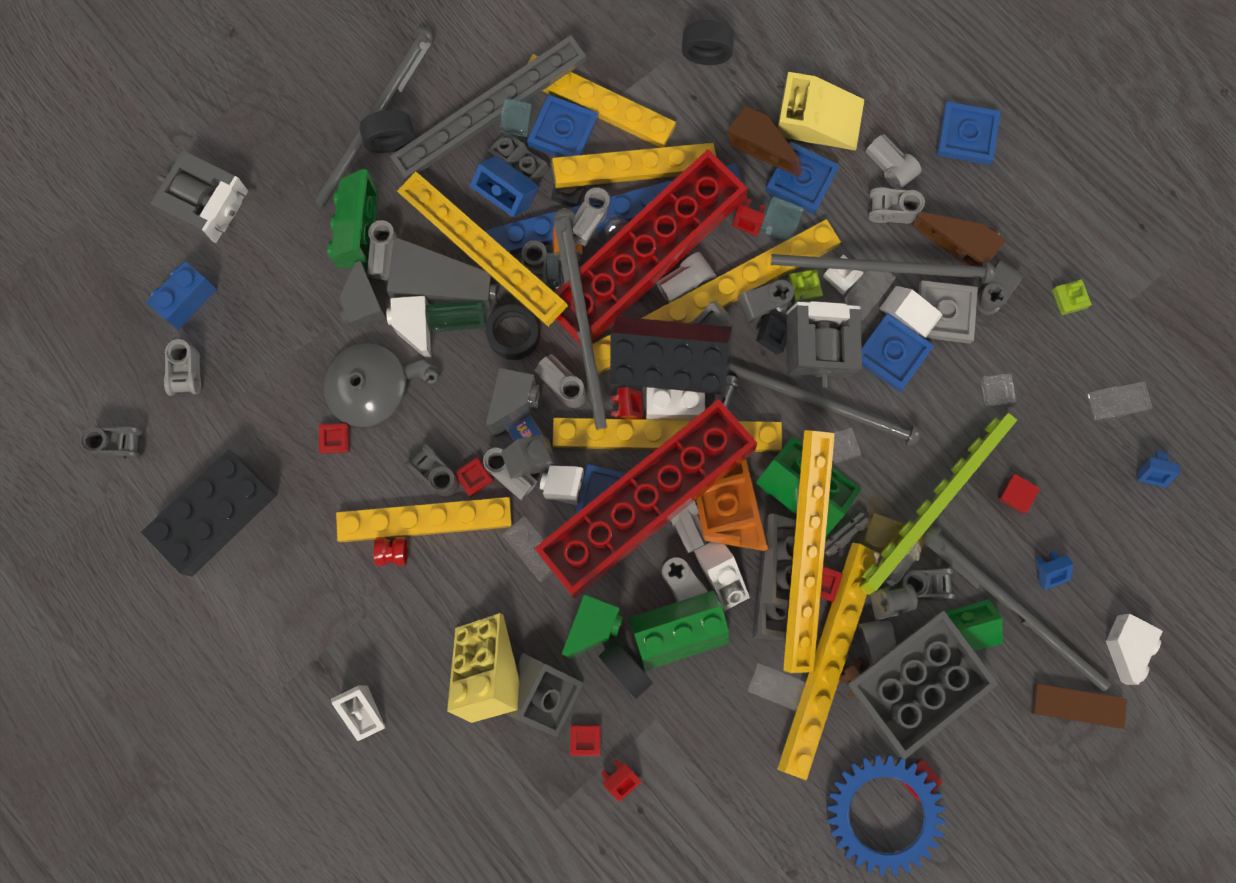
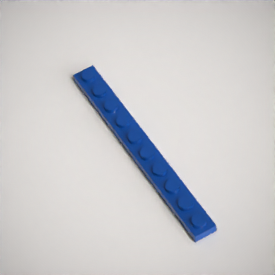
[485,163,742,254]

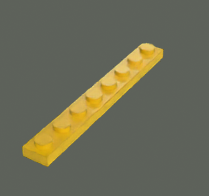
[397,171,568,327]
[553,418,782,452]
[783,430,835,673]
[777,543,880,780]

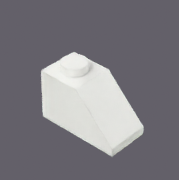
[386,296,431,358]
[540,466,584,505]

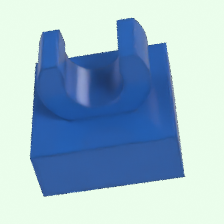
[1137,450,1180,488]
[1036,551,1074,590]

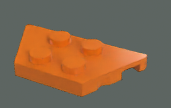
[696,459,768,551]

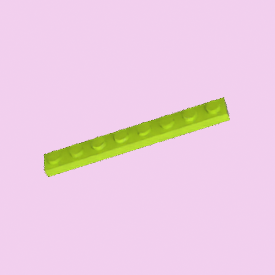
[860,413,1017,595]

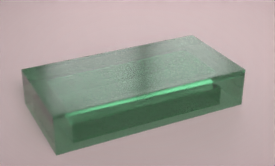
[425,301,486,332]

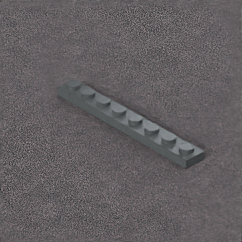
[390,35,587,181]

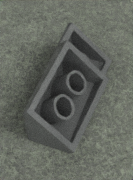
[753,514,796,641]

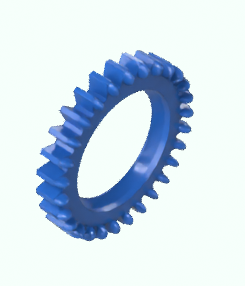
[826,754,946,876]

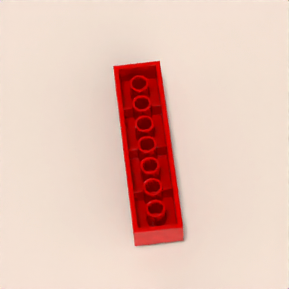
[554,149,747,347]
[534,399,757,599]

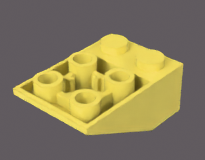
[777,72,864,151]
[447,613,520,723]

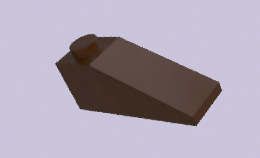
[727,106,802,177]
[912,212,1006,267]

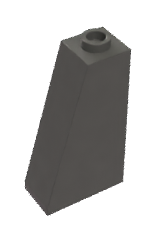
[387,238,498,309]

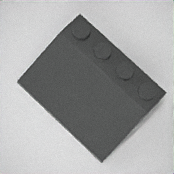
[848,610,999,760]

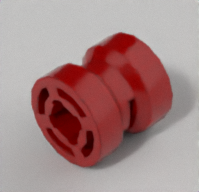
[374,537,408,566]

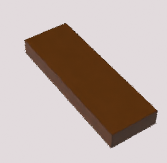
[1031,684,1127,729]

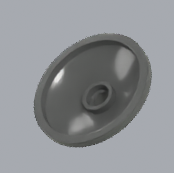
[324,343,406,428]

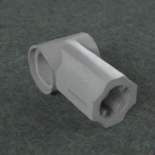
[866,134,922,190]
[571,188,610,246]
[367,220,398,281]
[657,252,716,303]
[534,354,587,408]
[483,448,538,501]
[669,501,710,554]

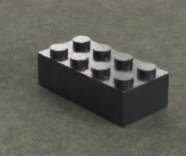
[610,317,732,395]
[141,449,277,577]

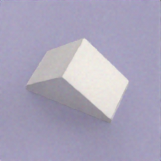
[879,286,943,338]
[331,685,385,741]

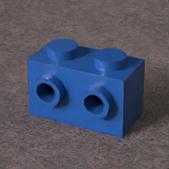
[470,156,540,217]
[146,261,217,330]

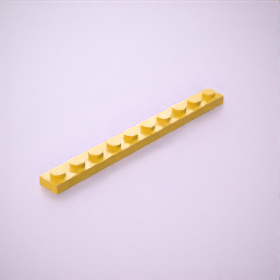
[592,219,841,375]

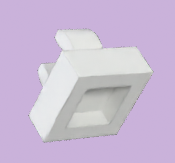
[823,255,864,295]

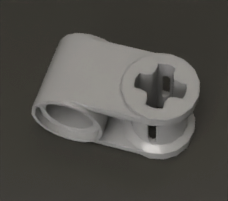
[869,187,925,224]
[164,339,201,396]
[661,557,708,602]

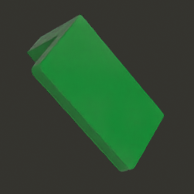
[933,599,1003,652]

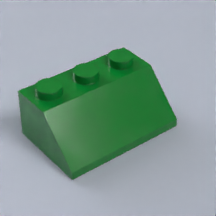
[327,169,378,270]
[756,436,861,536]
[629,590,729,671]
[562,595,623,659]

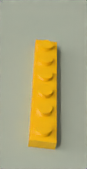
[527,54,676,148]
[552,143,716,188]
[336,497,512,543]

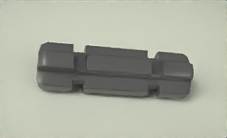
[824,512,870,558]

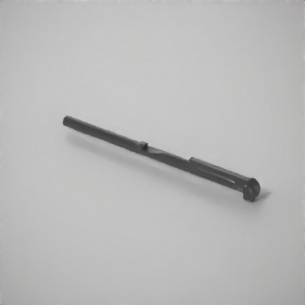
[314,27,433,208]
[553,208,607,430]
[770,254,996,284]
[729,362,921,446]
[923,526,1111,692]

